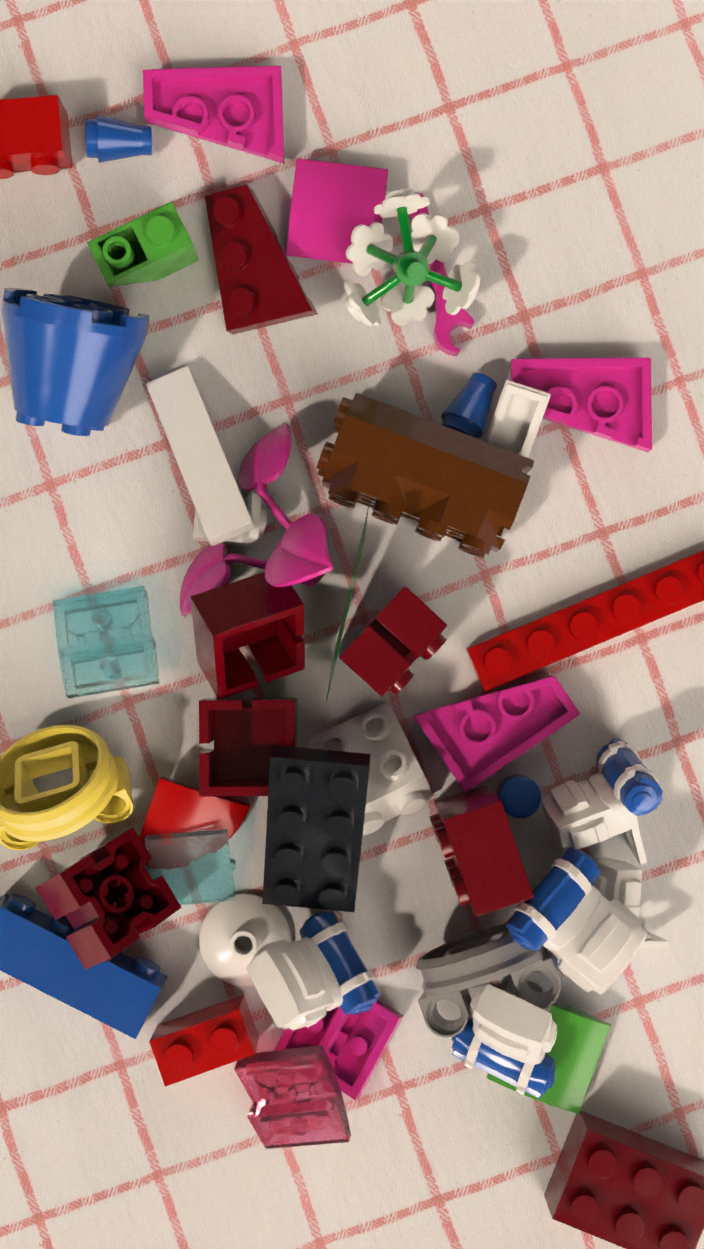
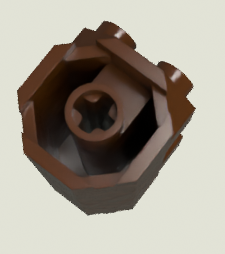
[316,393,534,558]

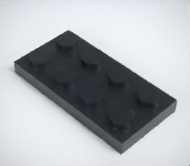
[262,745,371,912]

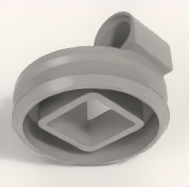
[416,923,562,1038]

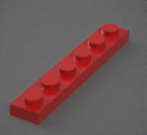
[466,550,704,691]

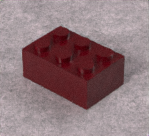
[429,785,534,917]
[544,1111,704,1249]

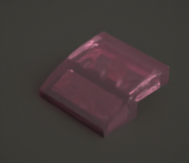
[234,1045,351,1149]

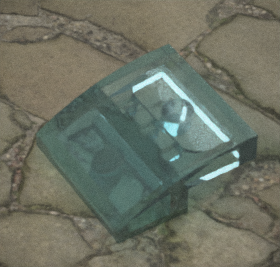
[53,586,160,699]

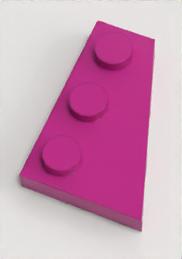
[143,66,285,164]
[510,358,652,452]
[412,675,580,793]

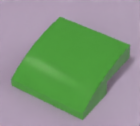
[487,994,611,1114]

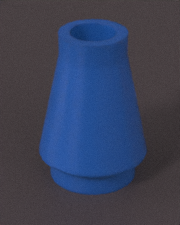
[85,114,152,163]
[441,373,497,438]

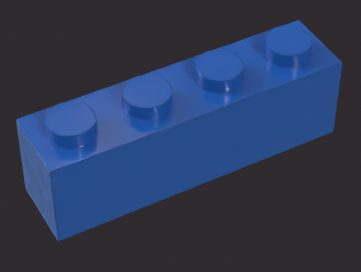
[0,893,168,1039]

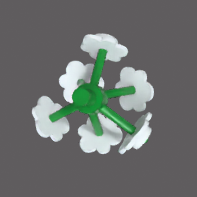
[344,189,480,327]

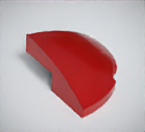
[139,776,250,867]

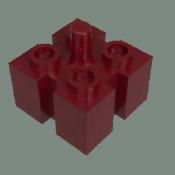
[35,827,182,970]

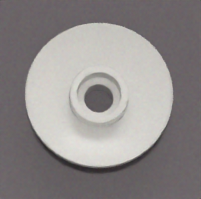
[199,893,291,986]

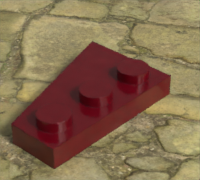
[205,185,318,335]

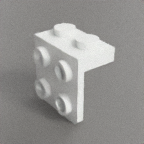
[308,704,435,835]

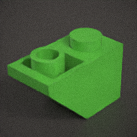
[87,201,199,287]

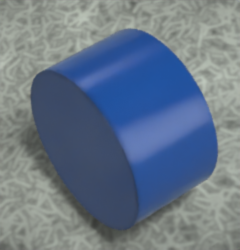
[497,774,541,818]

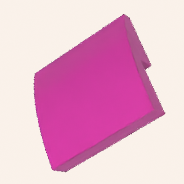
[286,158,388,264]
[273,999,404,1100]

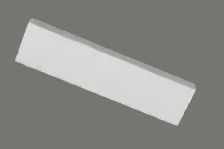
[146,366,255,546]

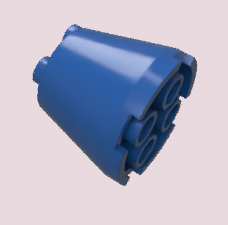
[2,288,149,436]

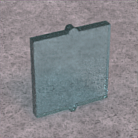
[145,829,236,905]

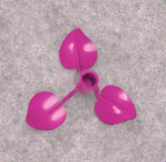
[180,423,333,617]

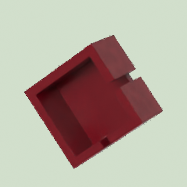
[190,572,305,700]
[339,586,448,697]
[199,697,298,797]

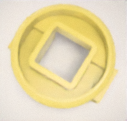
[0,724,133,850]

